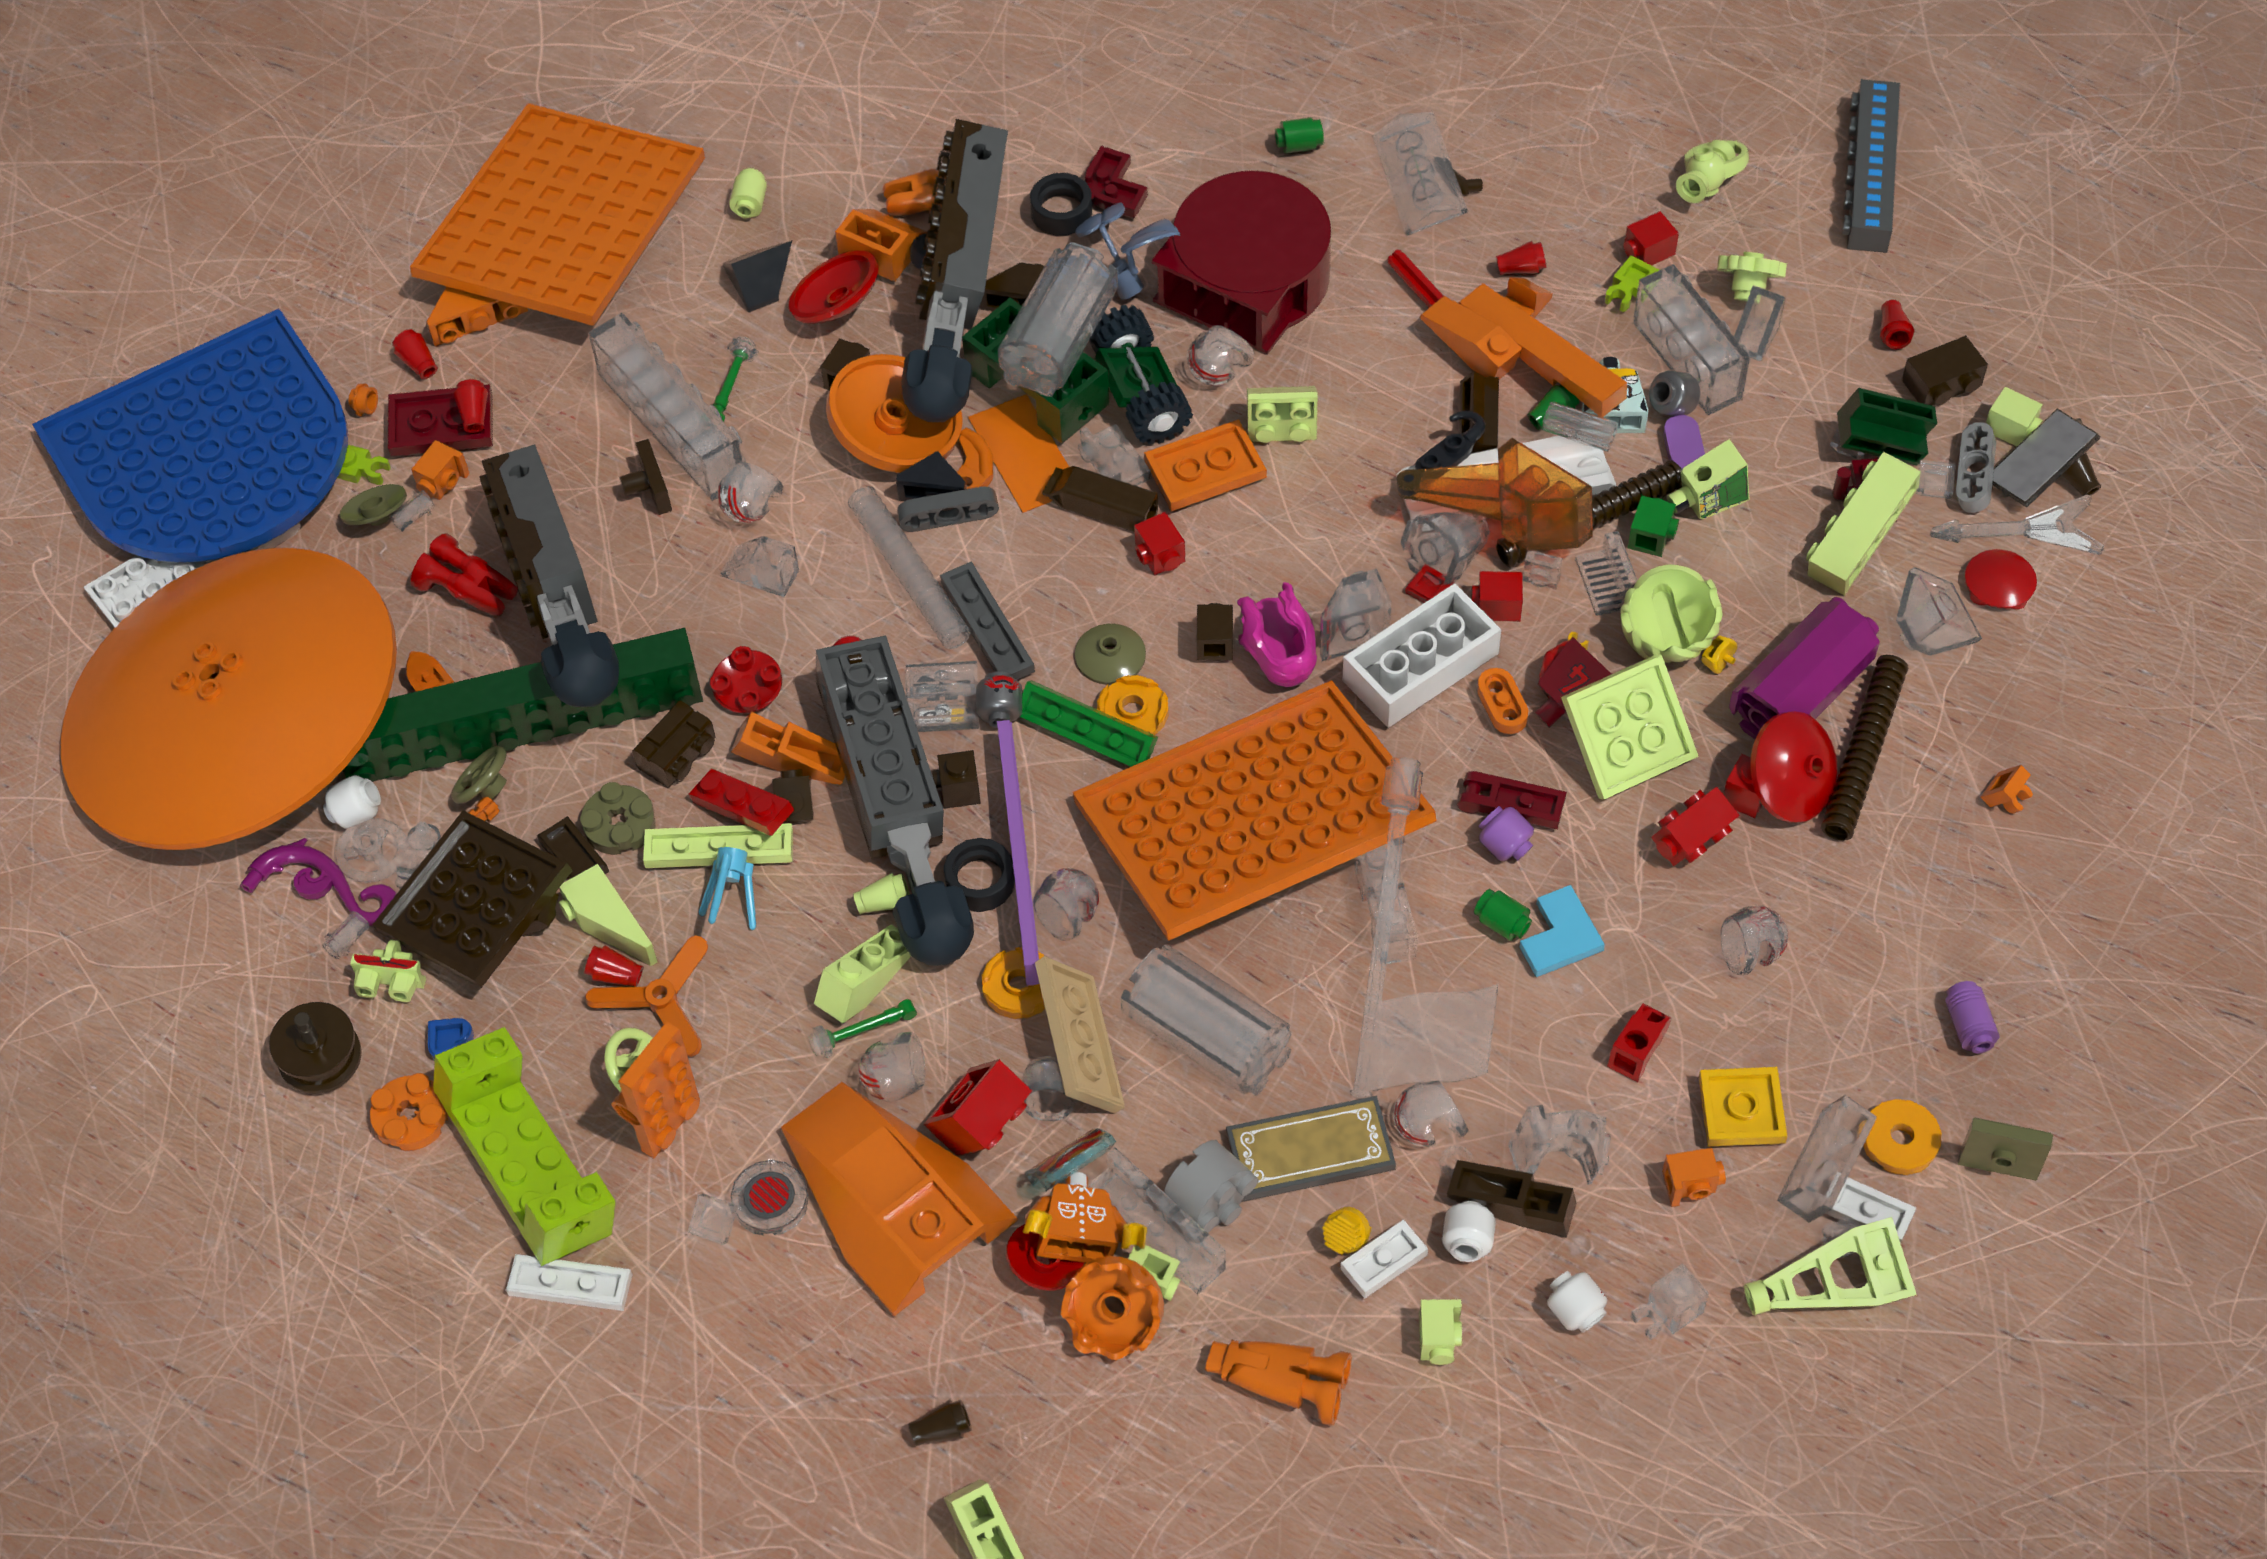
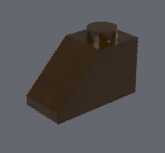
[980,262,1055,319]

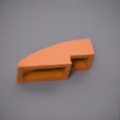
[731,712,845,785]

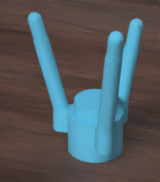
[699,847,756,930]

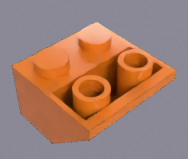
[835,209,927,282]

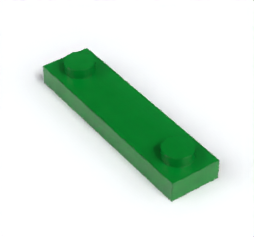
[1020,680,1158,767]

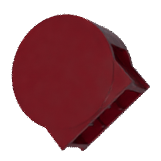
[1151,171,1331,355]

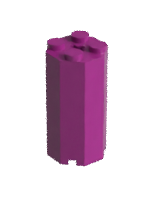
[1729,597,1880,739]

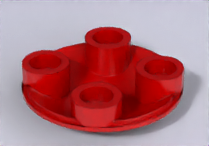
[1965,549,2037,610]
[710,646,783,713]

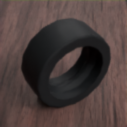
[1030,173,1092,236]
[943,838,1015,912]

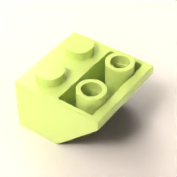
[1247,386,1318,443]

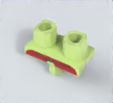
[350,940,426,1002]

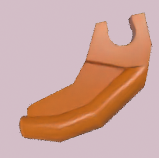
[957,428,993,489]

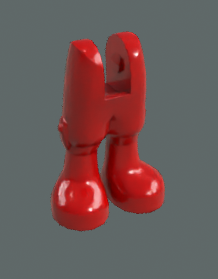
[410,533,518,616]

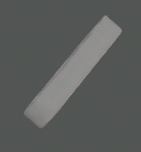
[1956,422,1996,513]

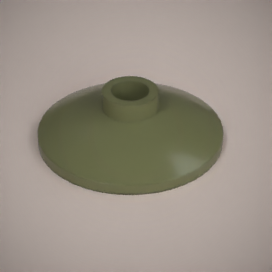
[340,484,407,526]
[1075,623,1146,685]

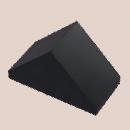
[896,451,966,501]

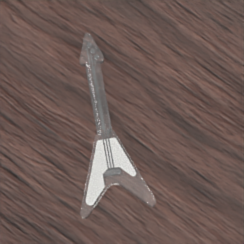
[1930,495,2104,555]

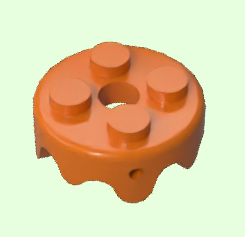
[1061,1256,1164,1360]

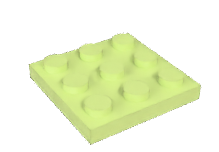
[1561,655,1699,799]

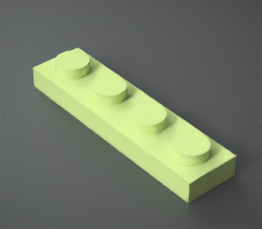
[643,823,793,868]

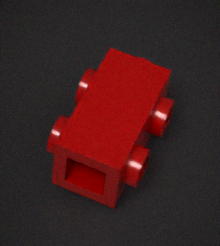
[1651,787,1740,866]

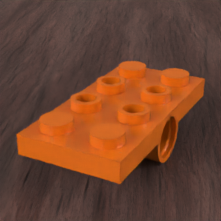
[611,1021,700,1159]

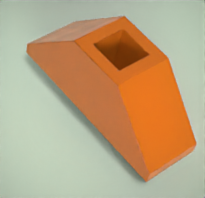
[426,286,528,346]

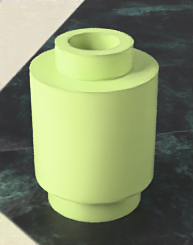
[729,168,767,218]

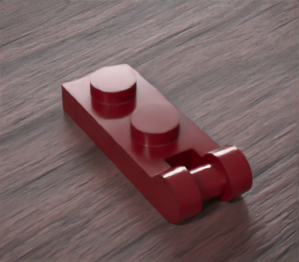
[1457,771,1567,830]

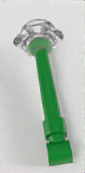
[706,337,759,425]
[808,999,917,1058]

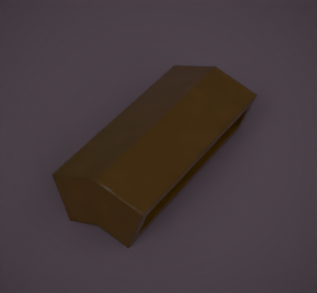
[1459,371,1499,454]

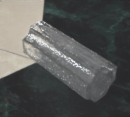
[1542,401,1618,452]

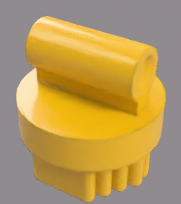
[1322,1207,1372,1255]

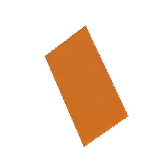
[968,394,1069,513]

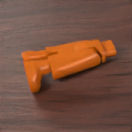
[1205,1340,1352,1426]

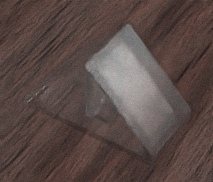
[1729,285,1786,361]

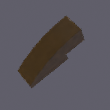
[1447,1160,1577,1237]

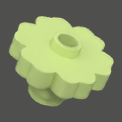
[1717,252,1787,302]

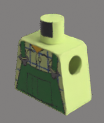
[1667,439,1749,519]

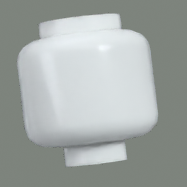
[323,775,381,829]
[1442,1201,1496,1262]
[1547,1271,1607,1333]

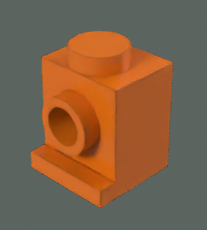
[411,440,470,500]
[1662,1148,1726,1207]

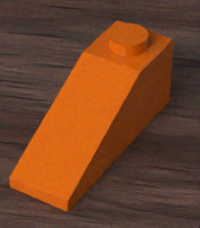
[1420,296,1522,380]

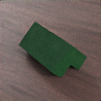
[1837,388,1937,466]

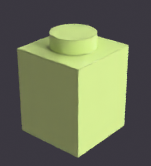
[1986,387,2043,447]

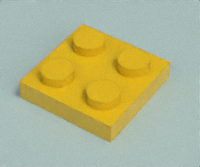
[1698,1067,1788,1147]

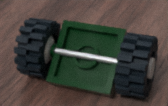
[1088,305,1193,445]

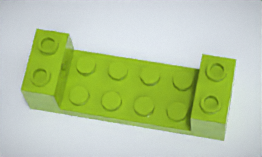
[433,1027,616,1266]

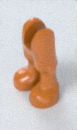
[883,169,941,216]

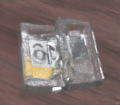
[905,661,979,732]

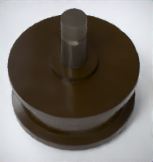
[269,1002,362,1094]

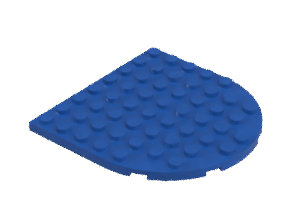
[32,308,348,562]

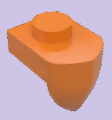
[406,651,454,692]

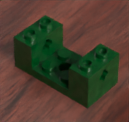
[962,298,1109,444]

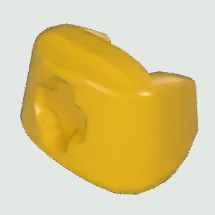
[1701,635,1737,674]

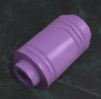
[1945,981,1999,1054]

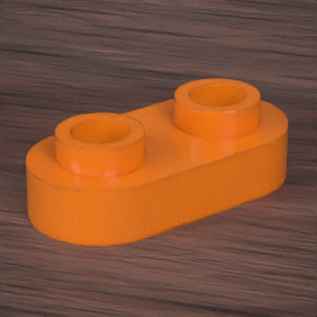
[1477,668,1529,734]

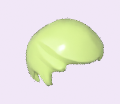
[1620,564,1723,663]

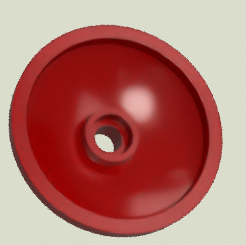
[788,250,879,324]
[1751,711,1837,822]

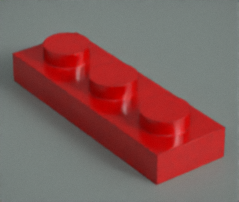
[689,768,794,836]

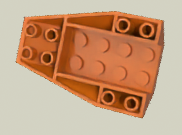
[781,1082,1018,1316]

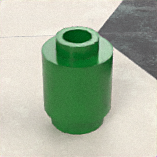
[1275,117,1324,154]
[1474,889,1532,941]

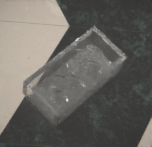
[1633,264,1751,415]

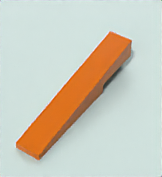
[1459,283,1627,418]

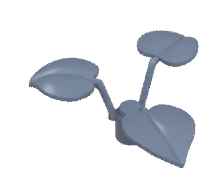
[1036,203,1180,301]

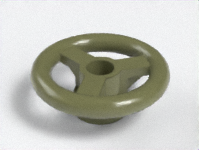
[452,746,507,804]

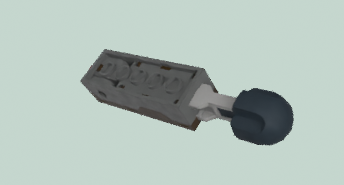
[901,119,1008,422]
[479,444,619,707]
[816,635,974,966]

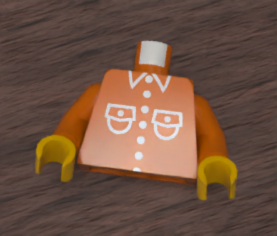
[1023,1172,1147,1263]

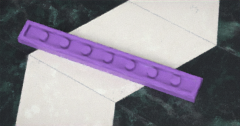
[997,720,1040,986]

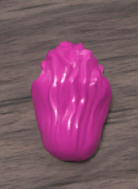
[1237,582,1317,687]

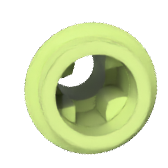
[853,873,910,914]

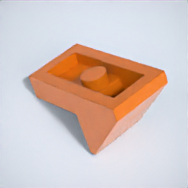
[1505,277,1553,318]

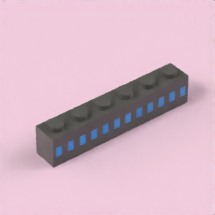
[1842,79,1900,253]

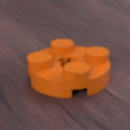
[370,1073,449,1151]

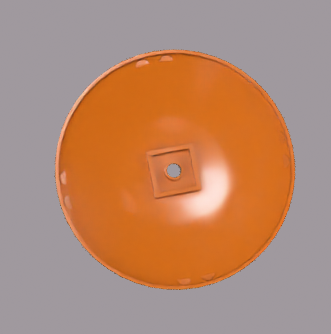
[61,548,397,850]

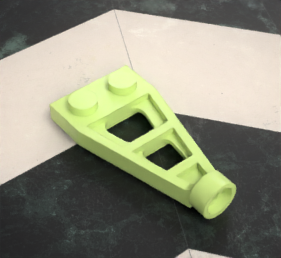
[1744,1217,1917,1315]

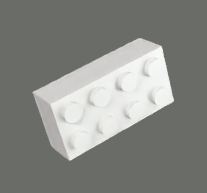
[1342,583,1501,728]

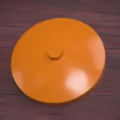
[826,354,962,473]

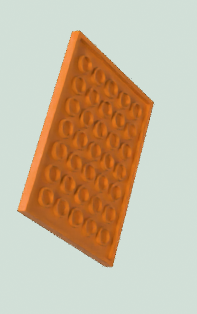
[1072,680,1436,941]

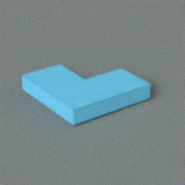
[1519,885,1605,977]

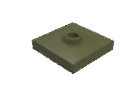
[1958,1117,2053,1181]

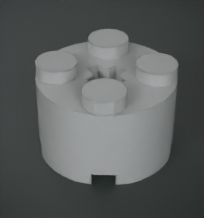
[1164,1140,1259,1234]

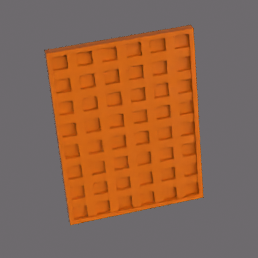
[410,103,705,326]

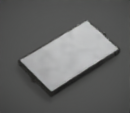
[1992,408,2100,508]

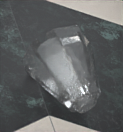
[1401,510,1490,586]

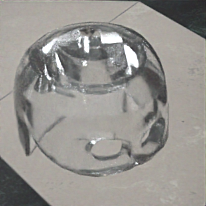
[1022,1056,1077,1121]

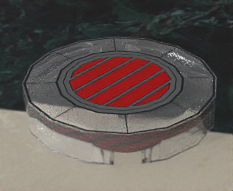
[730,1160,809,1236]

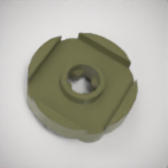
[580,782,656,855]

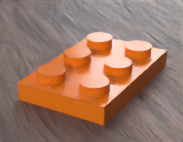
[1144,419,1267,512]

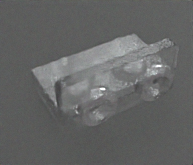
[1078,424,1152,486]

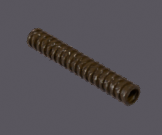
[1496,460,1682,568]
[1821,655,1909,841]

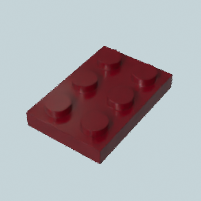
[388,384,493,456]

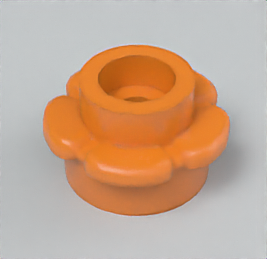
[348,383,378,416]

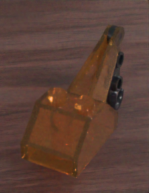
[1396,411,1593,551]

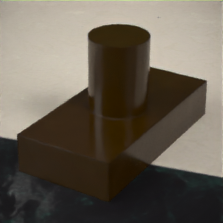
[619,439,672,515]

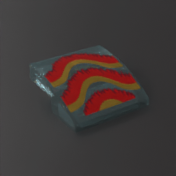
[1025,1128,1116,1192]

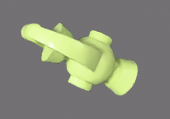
[1676,140,1749,203]

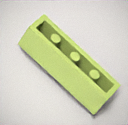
[1806,452,1921,596]

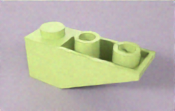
[814,924,911,1023]

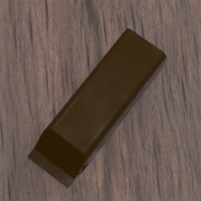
[1042,466,1158,532]

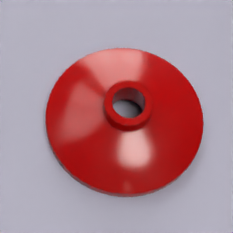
[1006,1224,1084,1291]

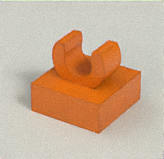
[1980,765,2033,814]

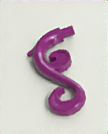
[240,838,396,926]

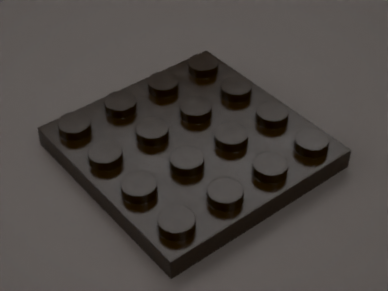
[372,810,573,988]

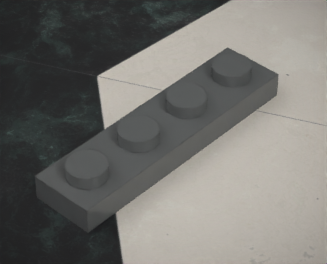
[940,561,1035,680]

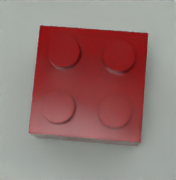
[923,1059,1032,1156]

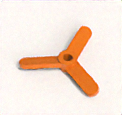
[585,936,708,1057]

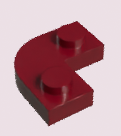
[1085,146,1148,219]

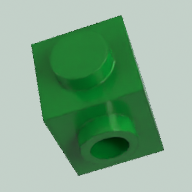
[1628,495,1679,557]

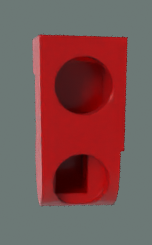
[1607,1003,1671,1082]

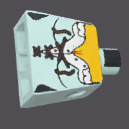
[1579,357,1648,433]

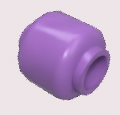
[1478,806,1534,861]

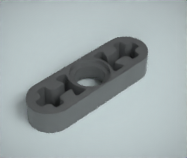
[897,486,999,532]

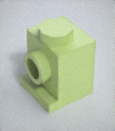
[1128,1245,1181,1301]
[1419,1299,1462,1365]

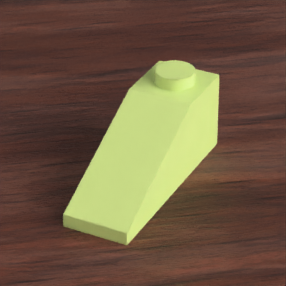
[558,864,658,966]
[944,1479,1024,1559]

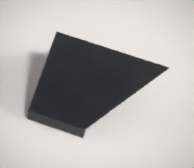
[723,241,792,312]

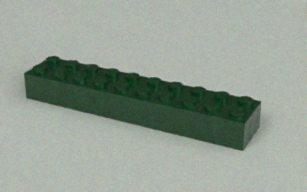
[343,627,703,782]

